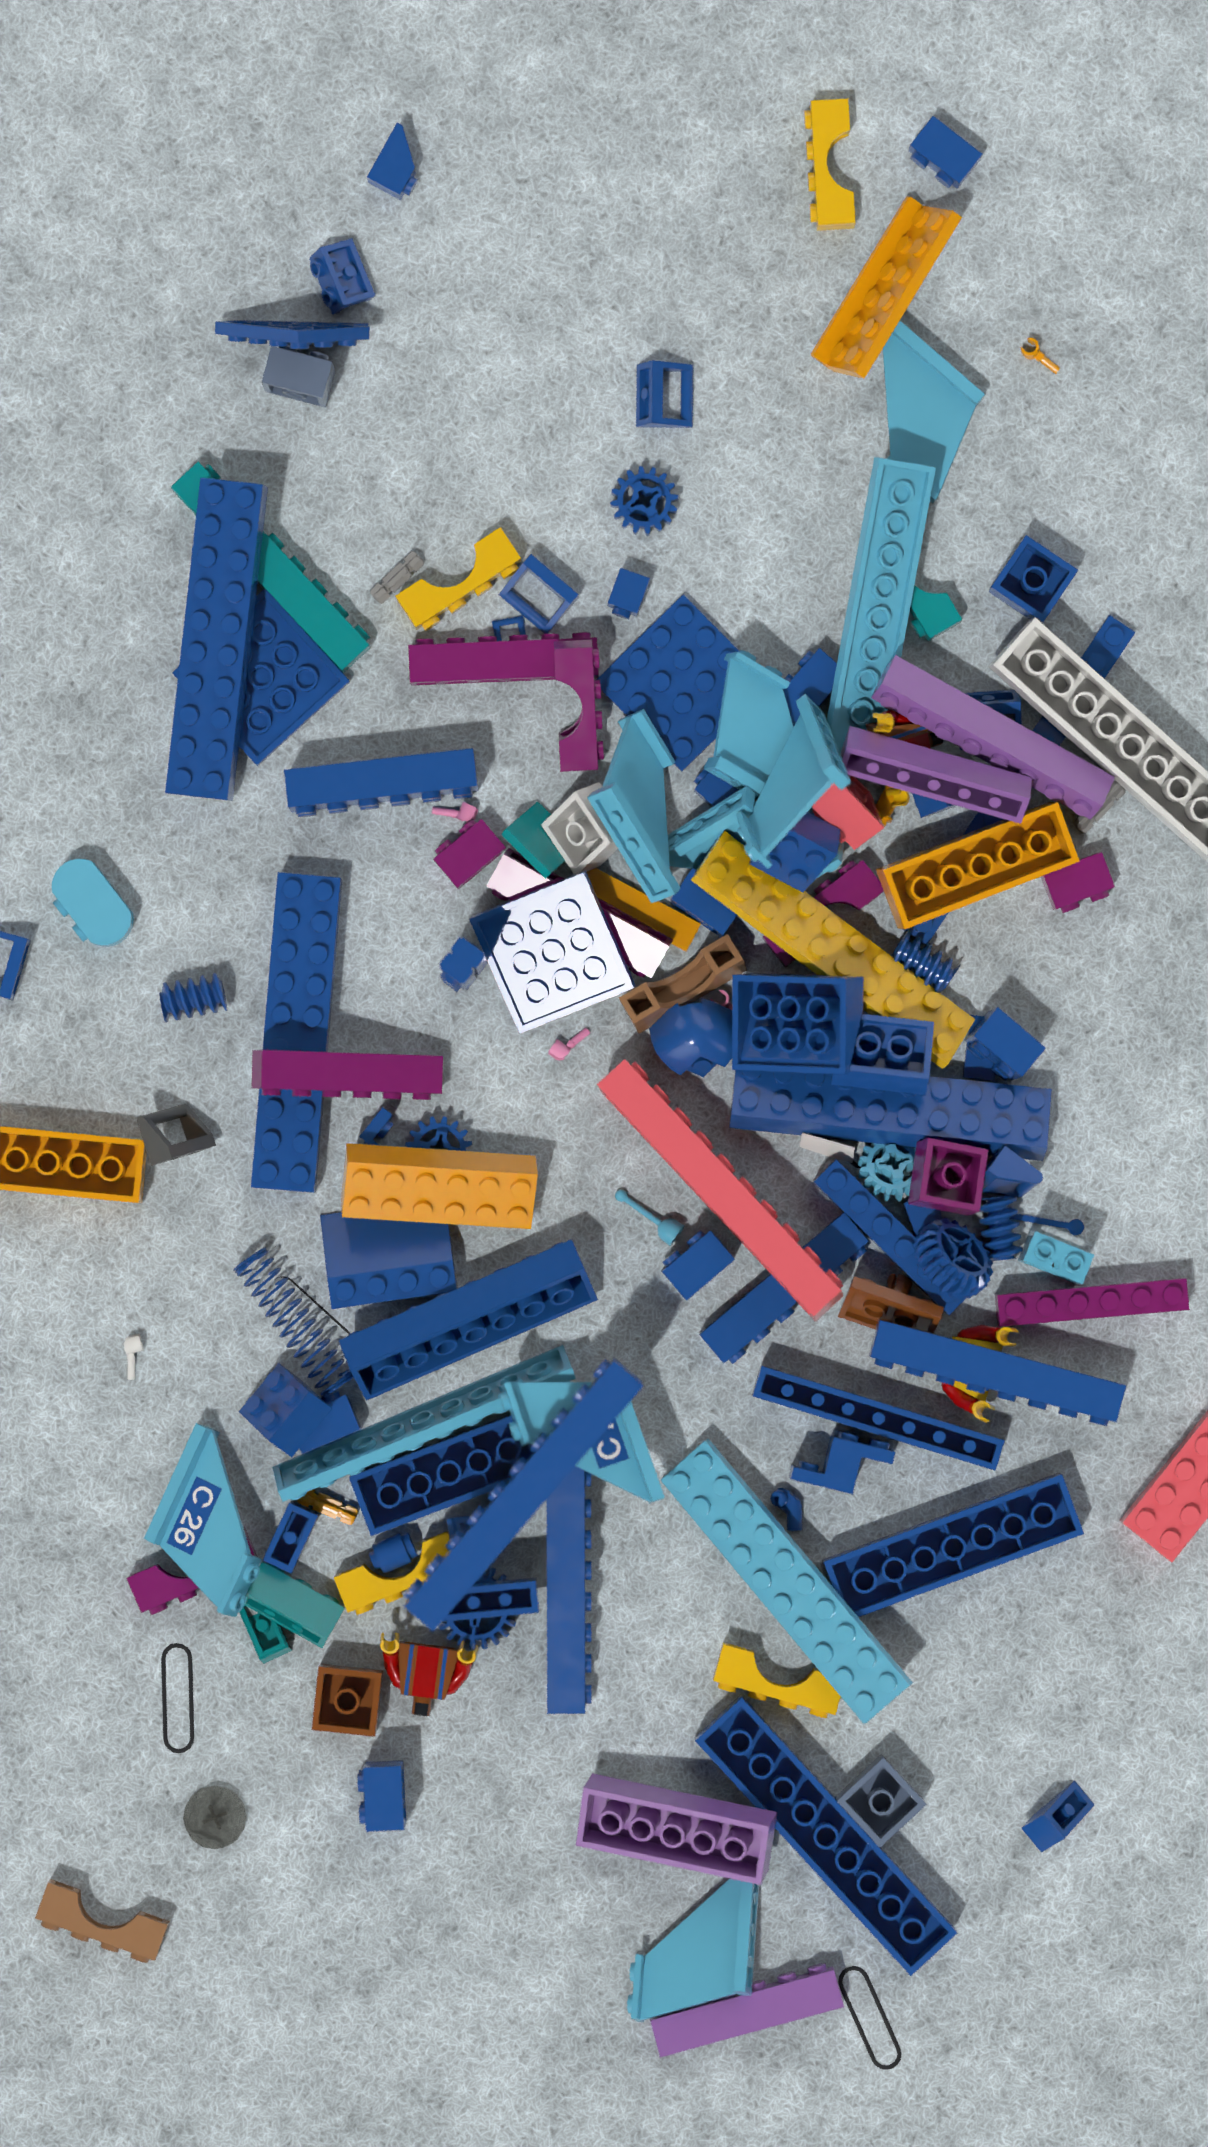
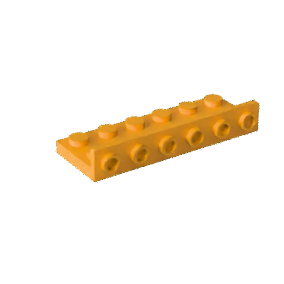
[811,196,962,379]

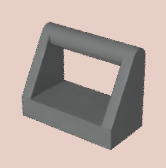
[137,1104,216,1166]

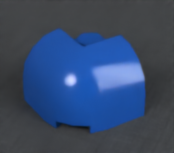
[649,998,732,1077]

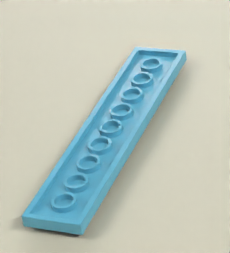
[827,457,936,754]
[272,1345,576,1502]
[661,1439,913,1724]

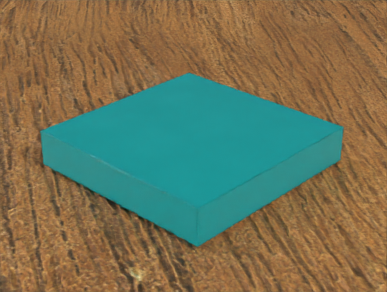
[501,801,565,879]

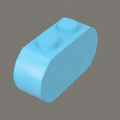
[52,859,134,947]

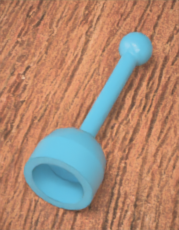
[615,1189,685,1246]

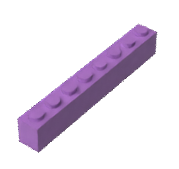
[871,655,1115,820]

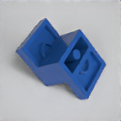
[789,1431,896,1494]

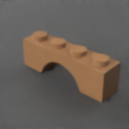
[619,934,747,1034]
[35,1879,170,1963]

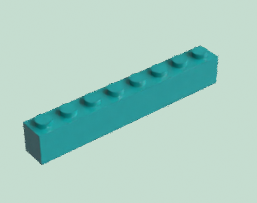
[171,461,371,673]

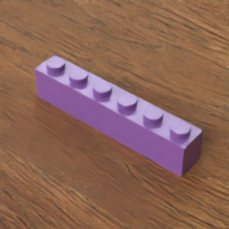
[840,726,1032,824]
[650,1963,844,2057]

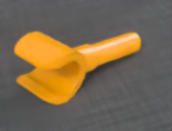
[1020,338,1060,374]

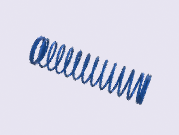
[233,1247,354,1398]

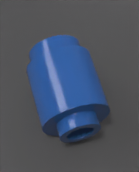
[369,1533,418,1574]

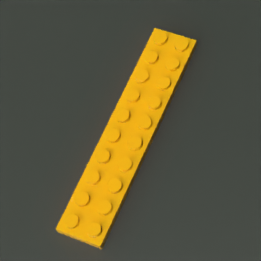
[691,831,975,1069]

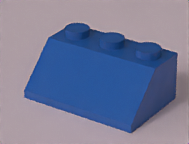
[831,1014,934,1095]

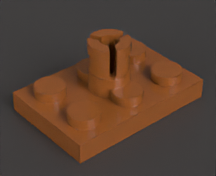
[838,1274,944,1334]

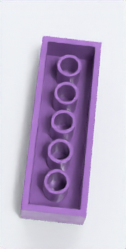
[576,1773,777,1885]

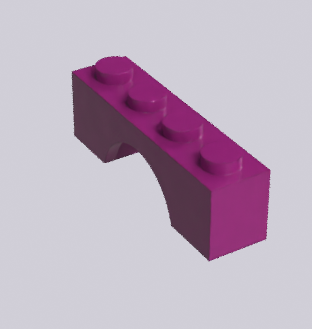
[554,640,604,772]
[762,860,884,968]
[126,1526,258,1615]

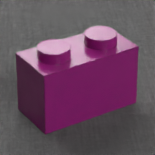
[433,819,506,890]
[1041,852,1115,913]

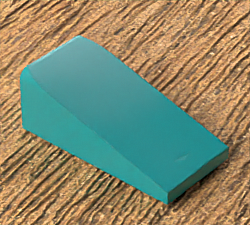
[239,1605,292,1664]

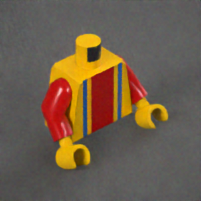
[941,1325,1018,1423]

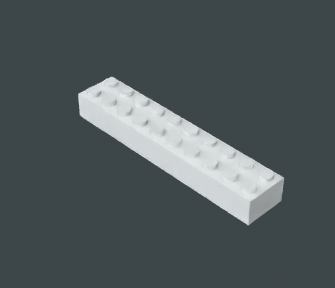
[989,618,1208,863]

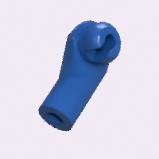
[770,1488,802,1531]

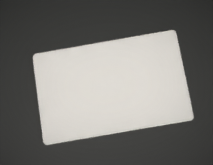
[800,1133,855,1163]

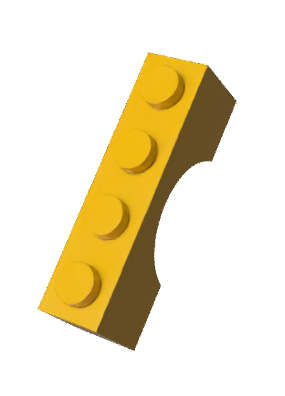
[804,98,856,231]
[395,527,522,631]
[334,1531,450,1615]
[713,1642,841,1718]

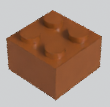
[312,1663,383,1737]

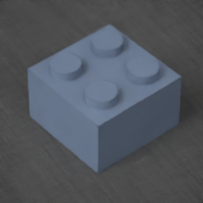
[262,345,335,408]
[835,1754,927,1848]

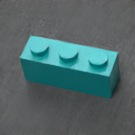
[245,1561,345,1648]

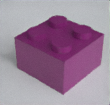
[908,1138,988,1215]

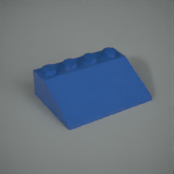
[732,973,863,1075]
[320,1212,458,1309]

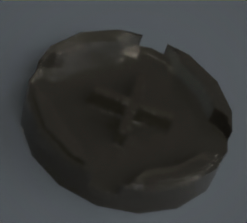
[183,1785,247,1849]

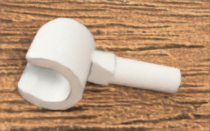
[124,1334,144,1380]

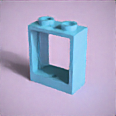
[1018,1231,1094,1285]

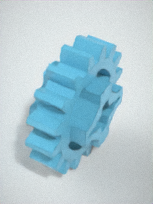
[858,1143,916,1201]

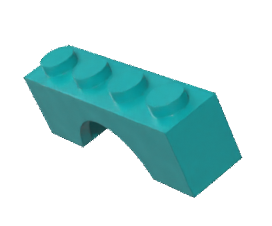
[910,585,962,641]

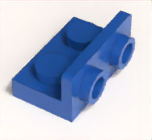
[309,238,376,315]

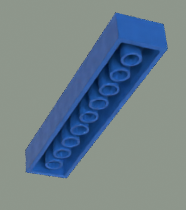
[165,477,268,801]
[251,872,342,1193]
[729,1070,1052,1161]
[404,1357,644,1632]
[694,1695,957,1976]

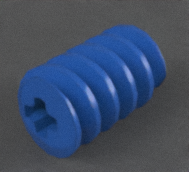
[892,929,961,993]
[159,973,228,1023]
[979,1195,1023,1261]

